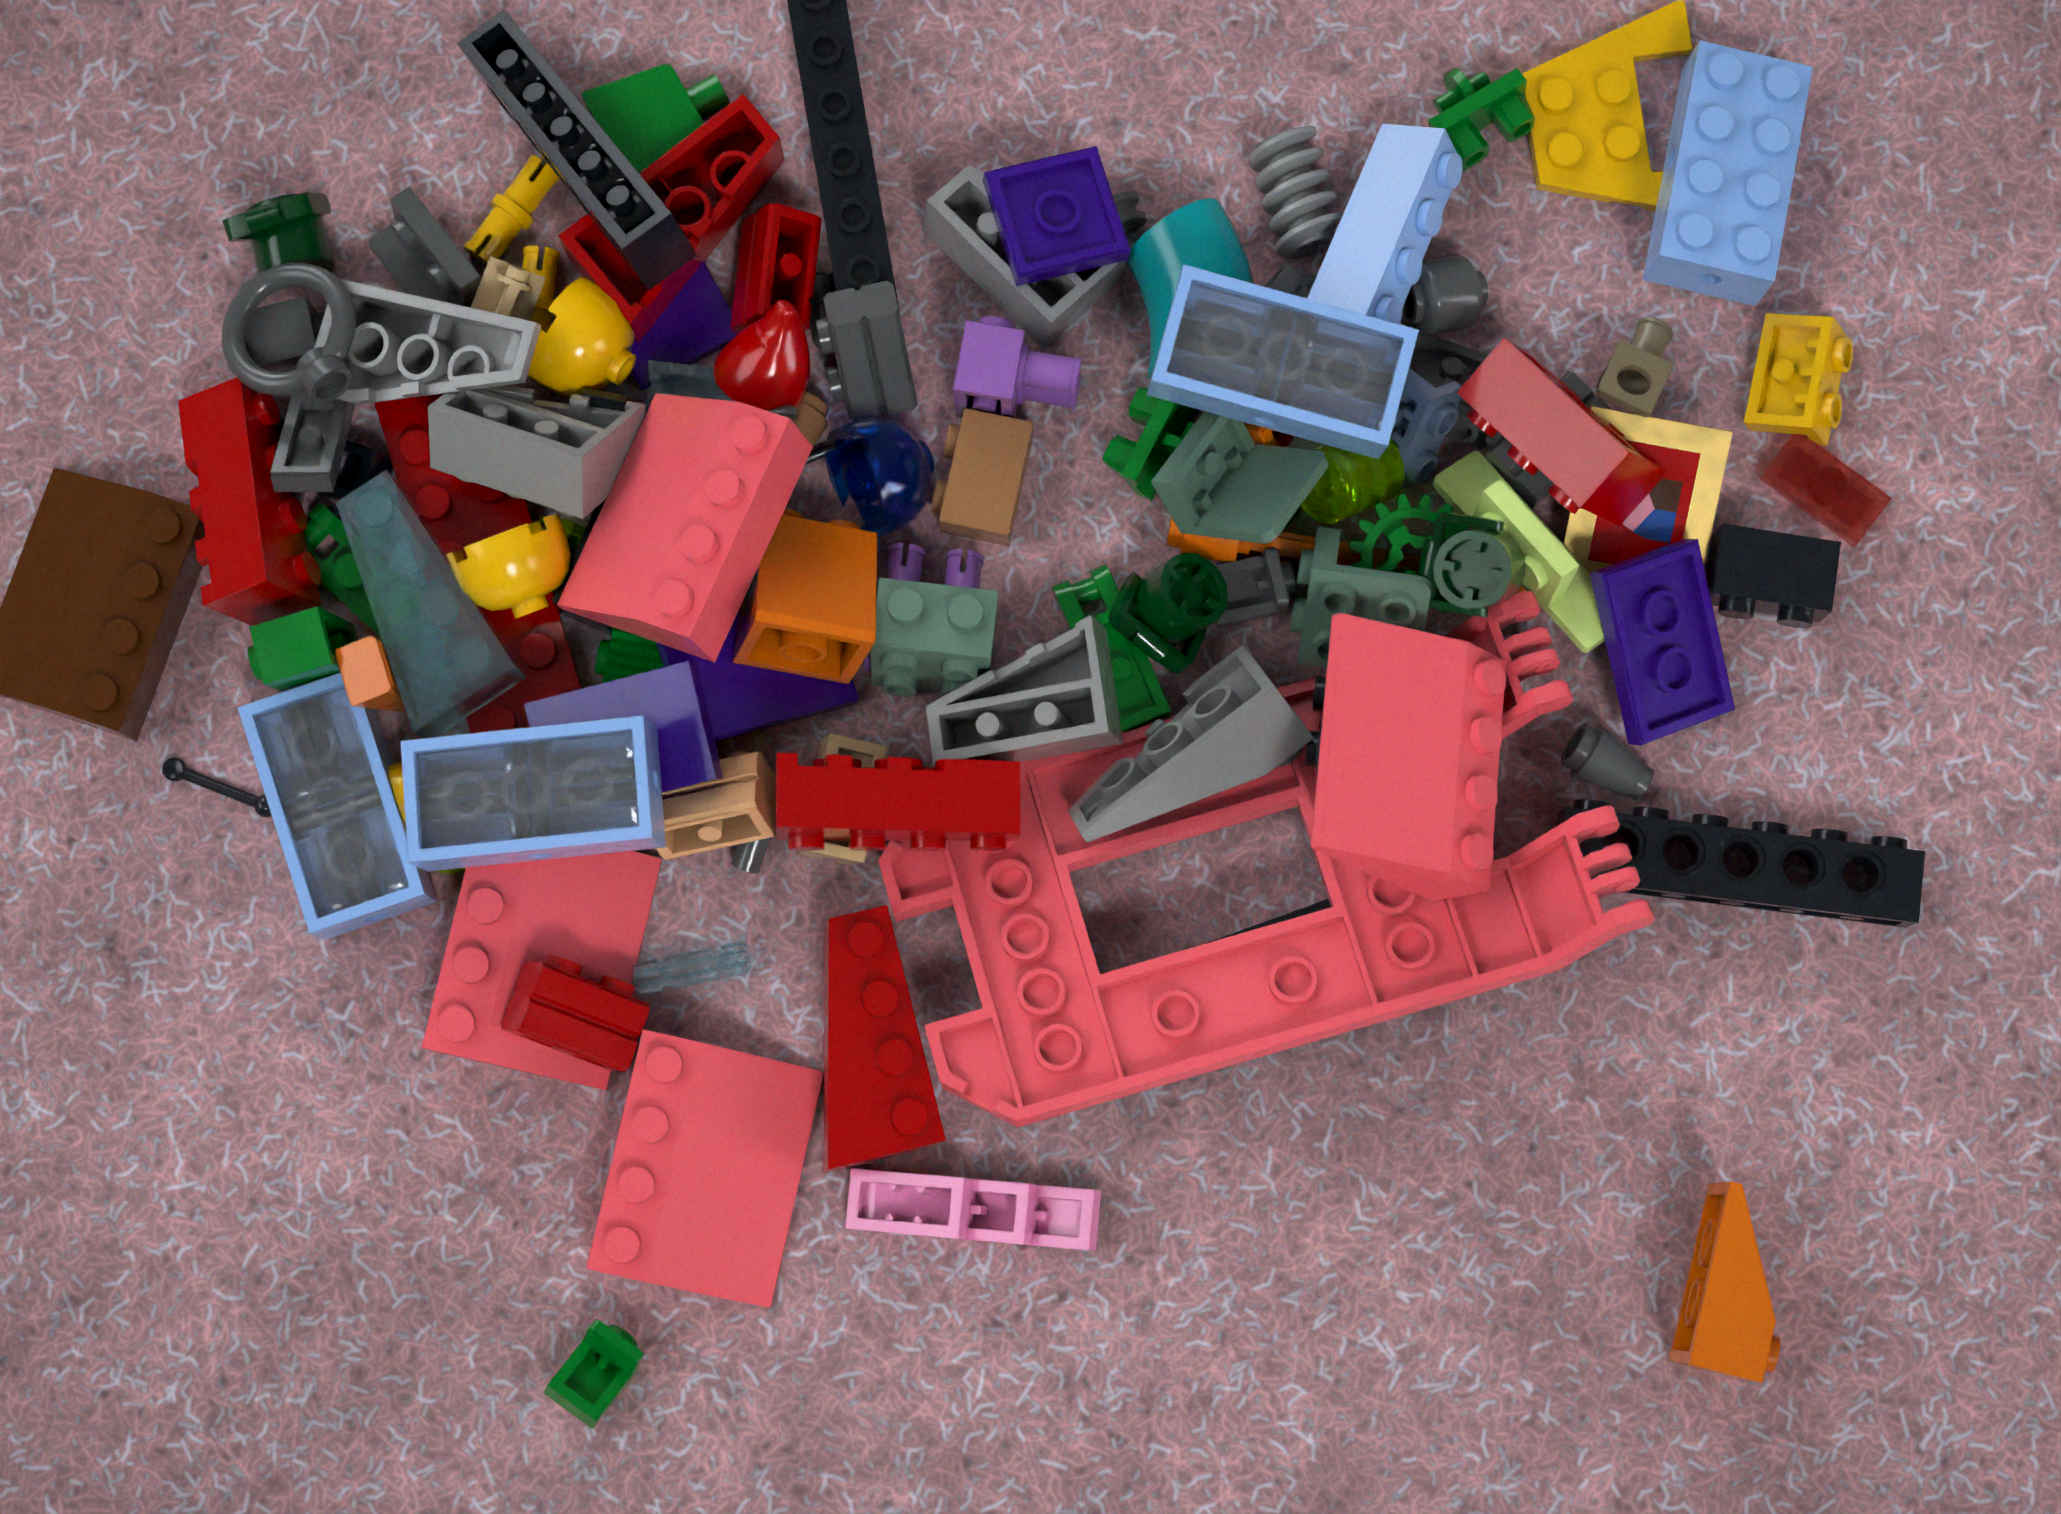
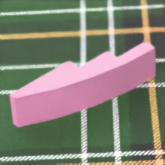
[845,1168,1101,1251]

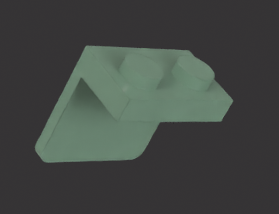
[1151,411,1329,544]
[1290,526,1432,668]
[871,577,999,697]

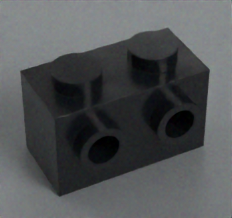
[1706,524,1841,628]

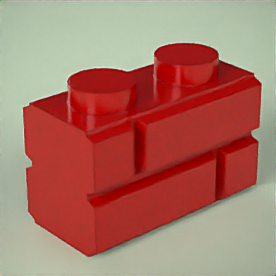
[730,203,822,333]
[501,954,650,1073]

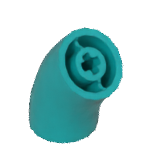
[1127,198,1254,380]

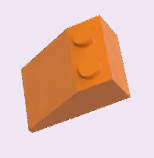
[1668,1181,1781,1383]

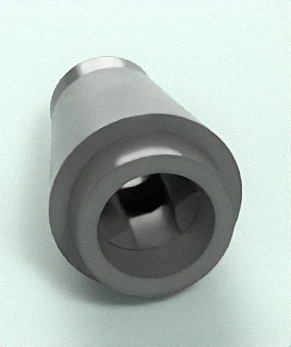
[1561,723,1654,800]

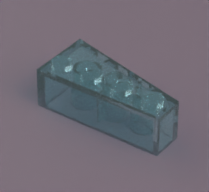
[336,470,527,739]

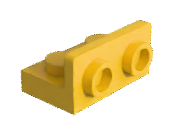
[1743,313,1853,446]

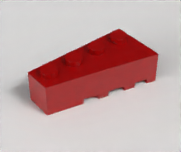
[558,94,785,343]
[178,377,322,626]
[776,753,1020,851]
[823,905,946,1174]

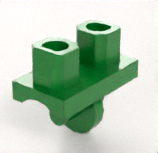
[1428,68,1535,171]
[1102,387,1199,502]

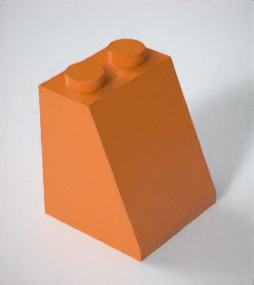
[733,509,877,684]

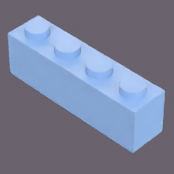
[1307,124,1462,324]

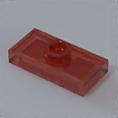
[1759,434,1892,547]

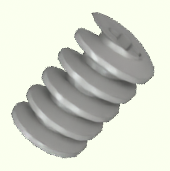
[1249,126,1343,259]

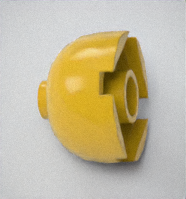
[528,277,636,397]
[446,513,571,619]

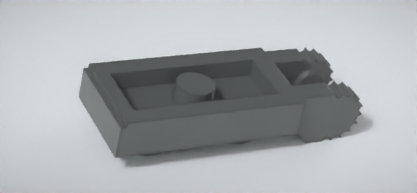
[270,392,355,493]

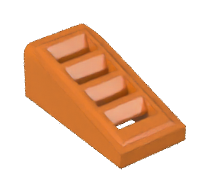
[335,636,418,713]

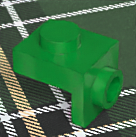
[544,1319,644,1429]

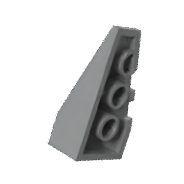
[305,279,542,405]
[1067,645,1314,842]

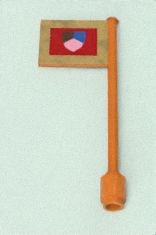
[1166,406,1733,594]

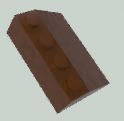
[0,468,205,742]

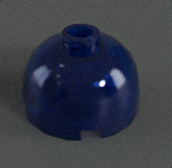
[825,417,934,538]

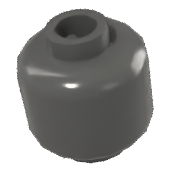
[1402,254,1488,335]

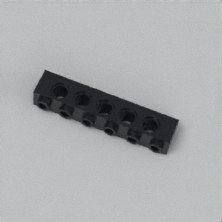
[787,0,900,313]
[457,10,697,290]
[1556,799,1925,928]

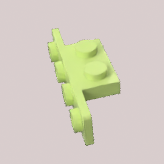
[1433,451,1605,653]

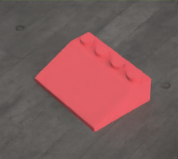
[557,393,813,663]
[1311,613,1506,901]
[421,851,662,1091]
[586,1029,824,1308]

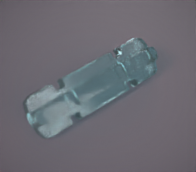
[633,942,751,995]

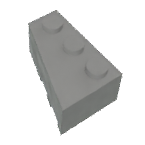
[922,165,1131,349]
[428,386,645,519]
[925,615,1123,765]

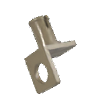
[1596,317,1674,417]

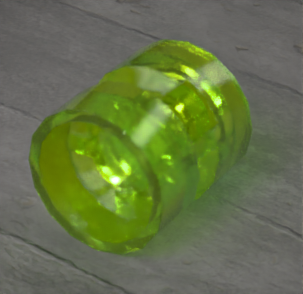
[1300,439,1405,524]

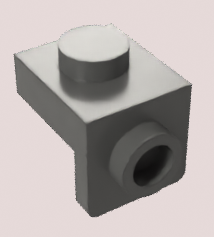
[1215,547,1297,629]

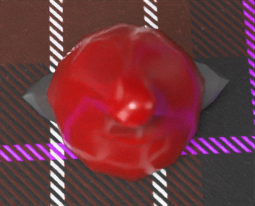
[713,300,810,420]

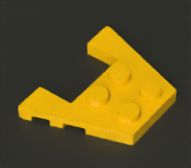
[1522,0,1693,211]

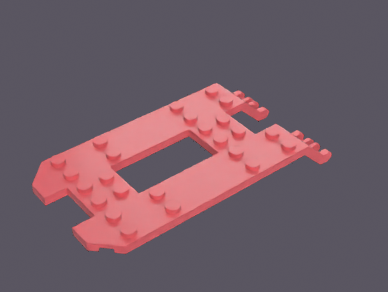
[878,591,1655,1128]

